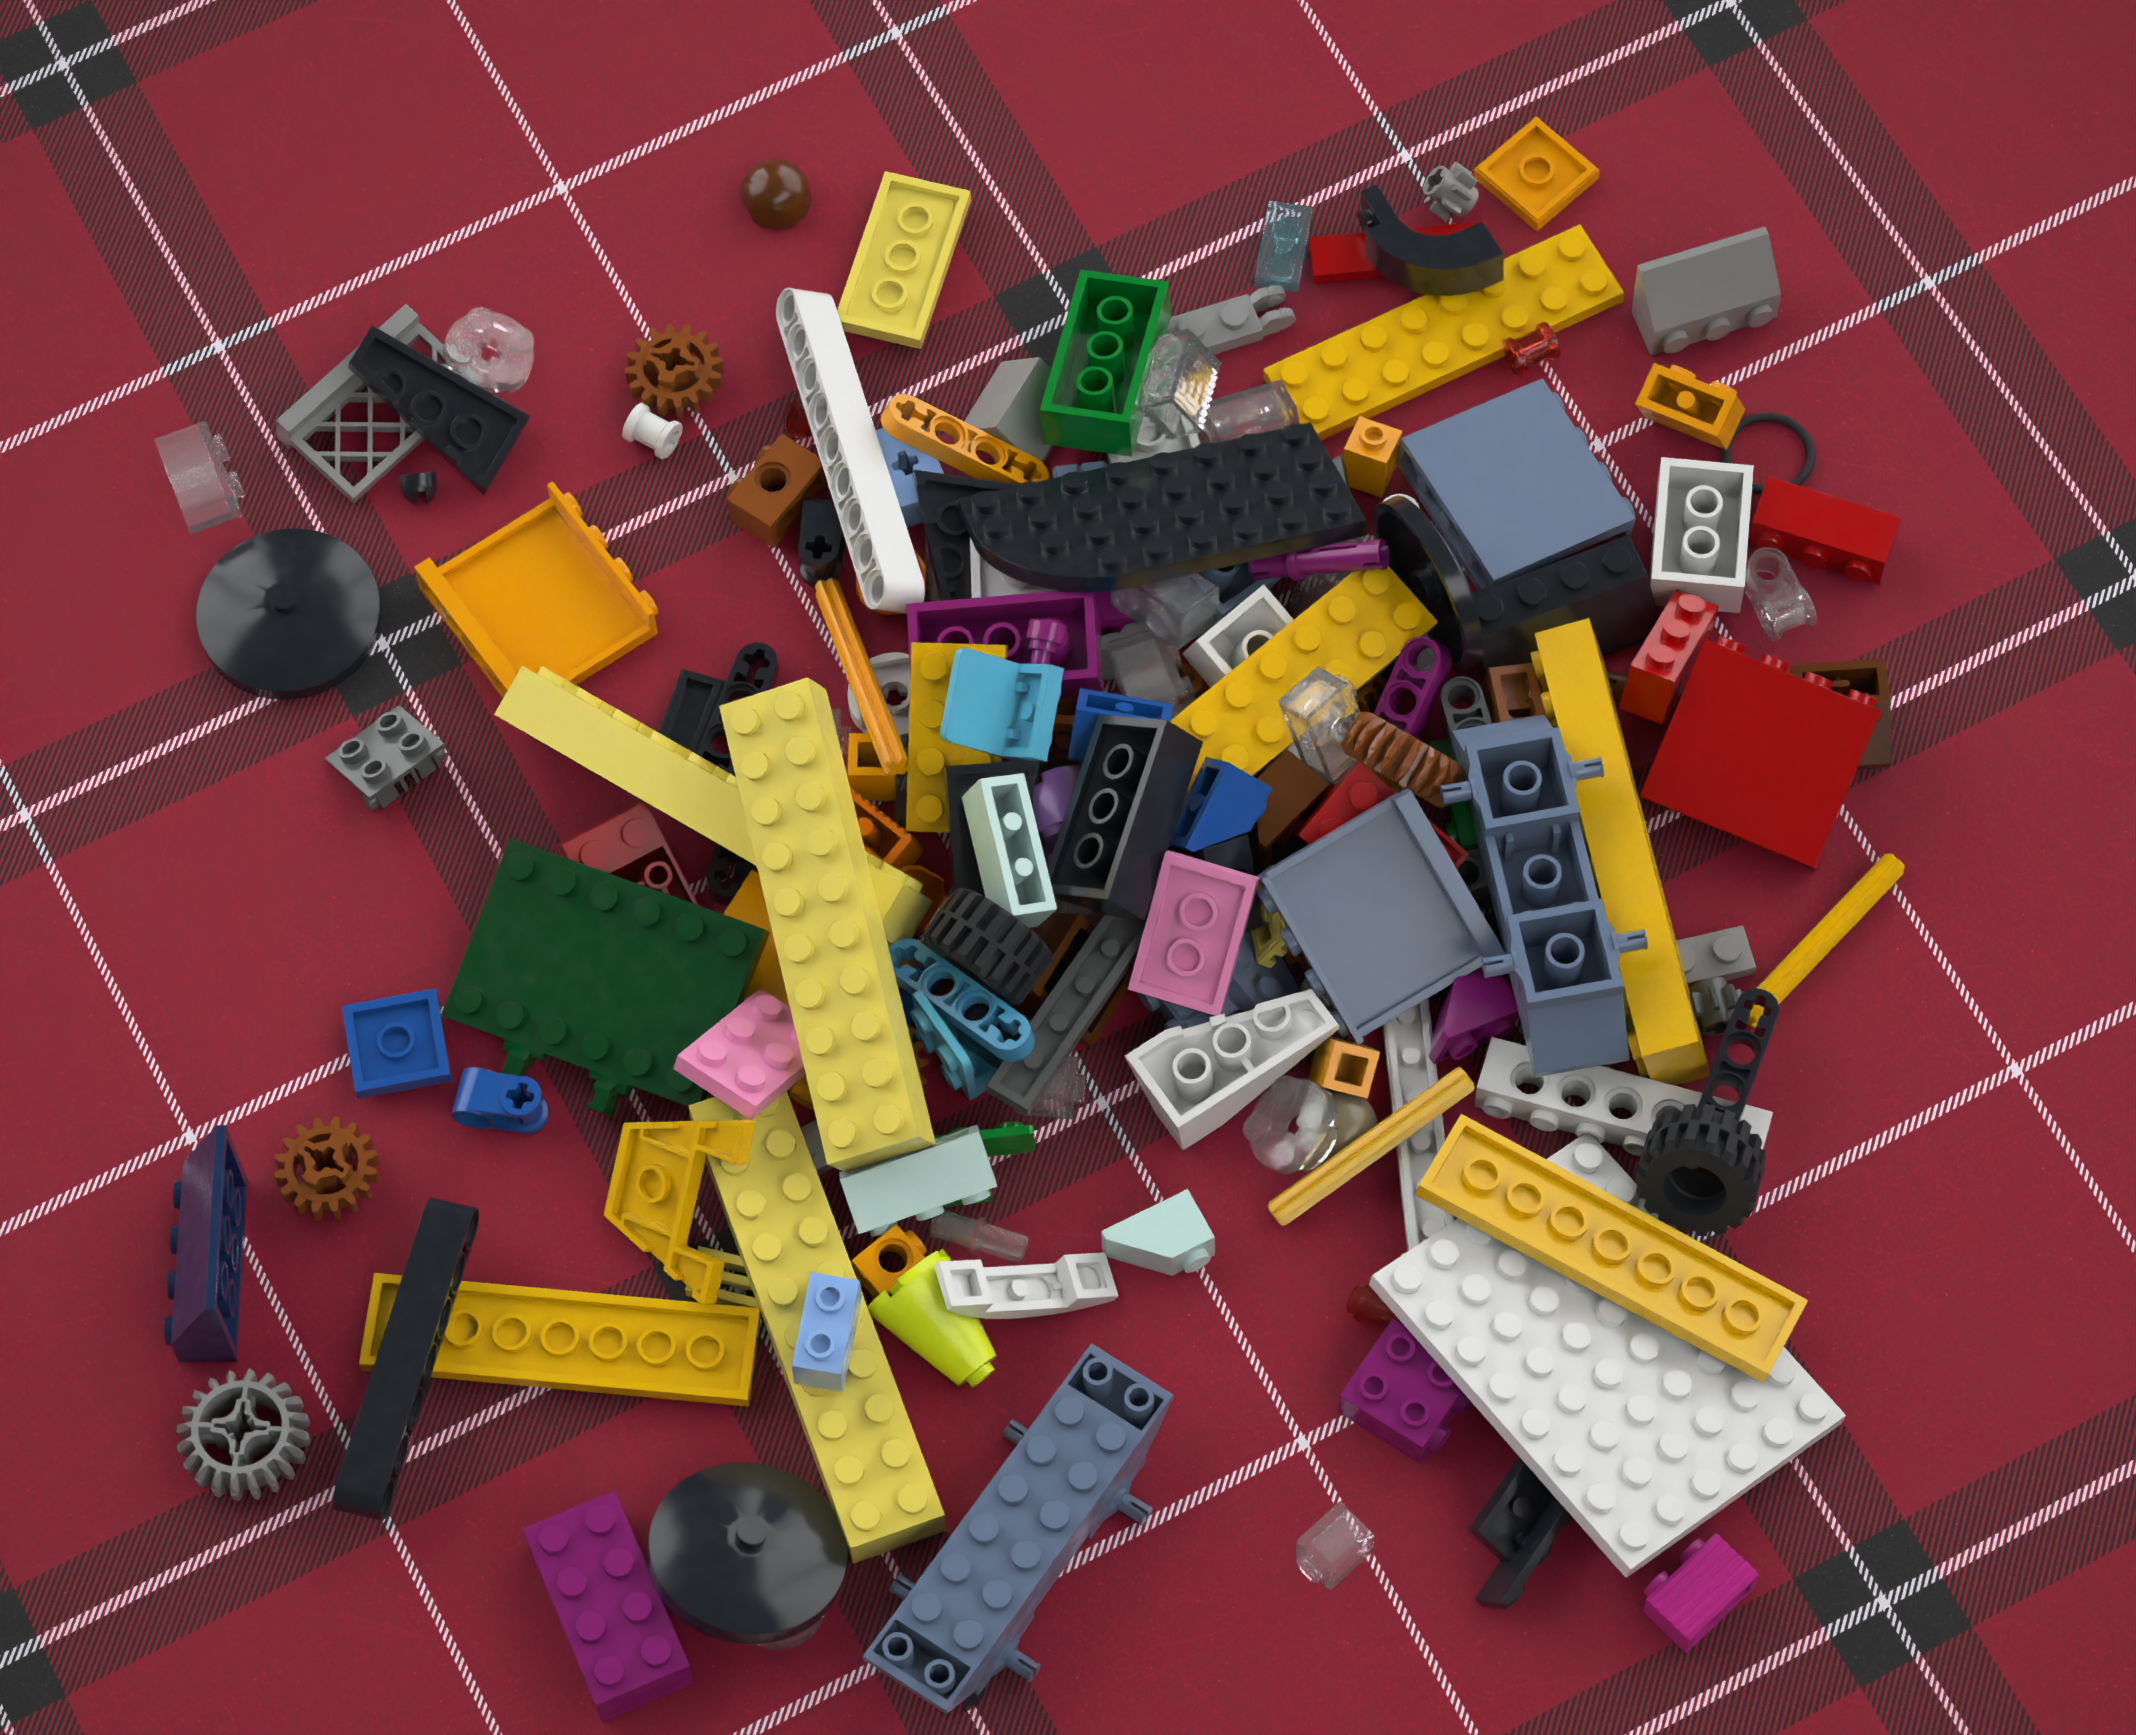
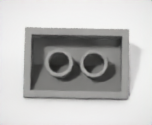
[1631,227,1781,356]

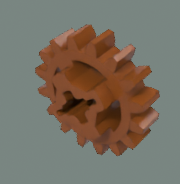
[625,323,724,418]
[274,1116,380,1221]

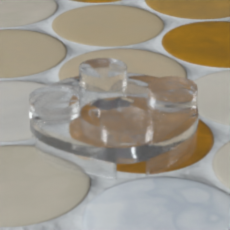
[442,307,534,395]
[1243,1075,1339,1175]

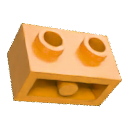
[1635,363,1745,450]

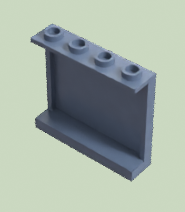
[1395,378,1636,591]
[1256,788,1506,1045]

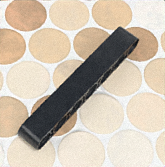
[333,1197,479,1521]

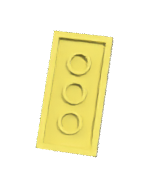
[837,171,971,349]

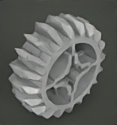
[177,1369,311,1502]

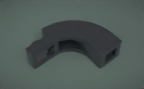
[1357,184,1504,296]

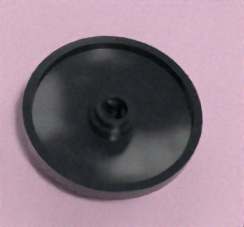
[1373,495,1484,672]
[196,528,382,700]
[647,1462,848,1644]

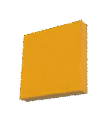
[1473,116,1600,232]

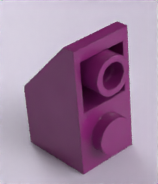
[1428,968,1519,1064]

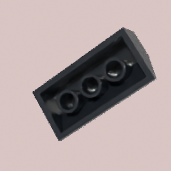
[1472,535,1659,682]
[1047,714,1203,920]

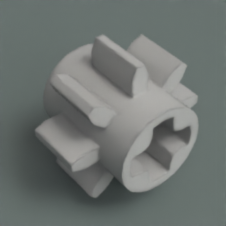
[1423,162,1478,221]

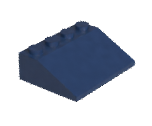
[164,1125,248,1362]

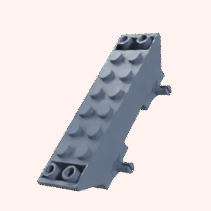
[1440,715,1648,1078]
[863,1343,1174,1714]

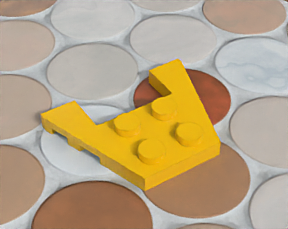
[604,1120,756,1305]

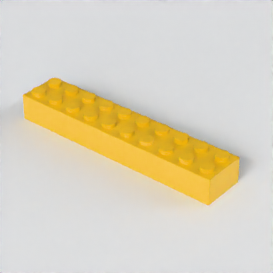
[1530,618,1710,1086]

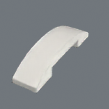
[934,1252,1118,1319]

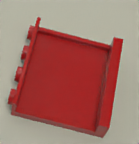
[1639,636,1883,871]

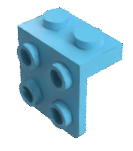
[940,648,1064,762]
[910,989,997,1100]

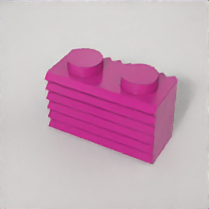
[1643,1533,1759,1653]

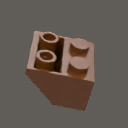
[1790,659,1891,769]

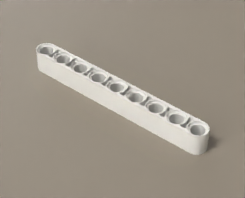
[776,288,925,613]

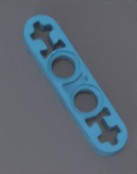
[889,938,1035,1062]

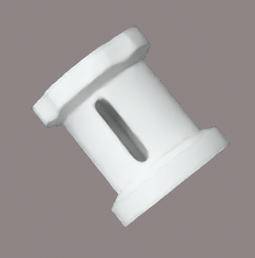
[622,403,683,459]

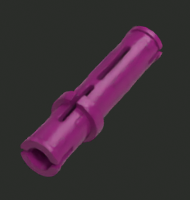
[1248,539,1390,581]

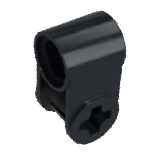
[798,497,846,587]

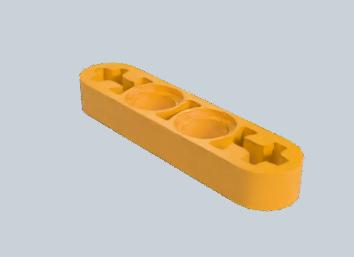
[881,394,1049,485]

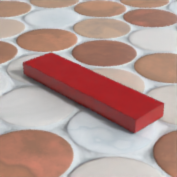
[1308,221,1488,284]

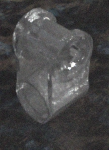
[1744,547,1817,642]

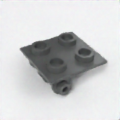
[325,705,447,811]

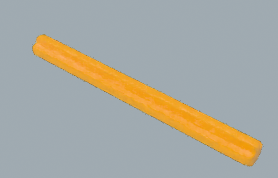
[815,578,908,777]

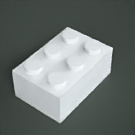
[1649,457,1754,613]

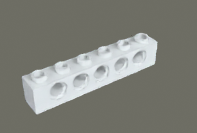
[1474,1037,1773,1169]

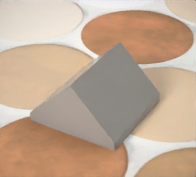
[964,357,1054,463]

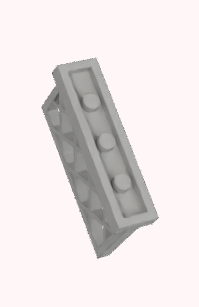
[276,304,483,504]

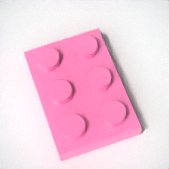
[1128,850,1260,1016]
[674,988,806,1120]

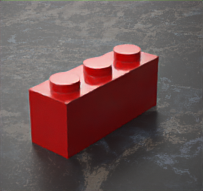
[1748,476,1901,585]
[1619,590,1719,725]

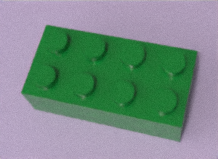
[1040,269,1171,457]

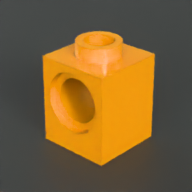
[1342,416,1402,498]
[851,1224,927,1300]

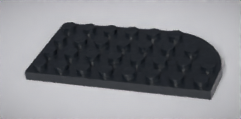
[958,422,1367,593]

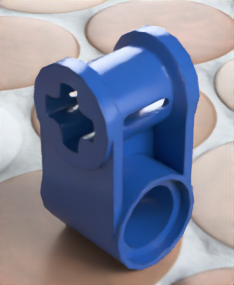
[451,1067,549,1134]

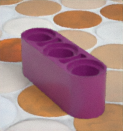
[1374,637,1452,740]

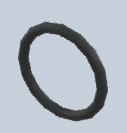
[1721,412,1816,495]

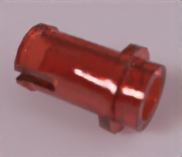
[1347,1284,1404,1328]

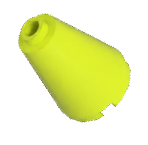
[868,1249,997,1388]

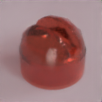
[783,401,813,439]

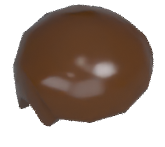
[741,159,811,229]

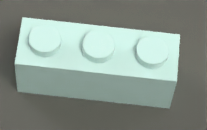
[962,773,1057,928]
[839,1125,997,1237]

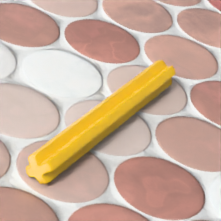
[1748,853,1905,1028]
[1268,1067,1475,1226]

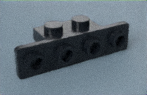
[1468,1456,1573,1609]

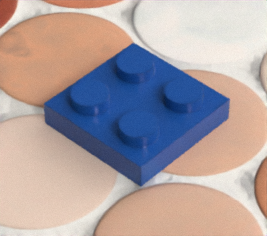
[342,988,452,1099]

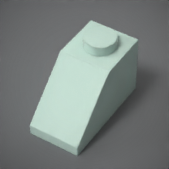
[1101,1189,1215,1276]

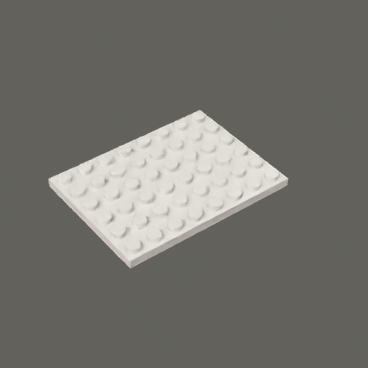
[1369,1133,1846,1578]

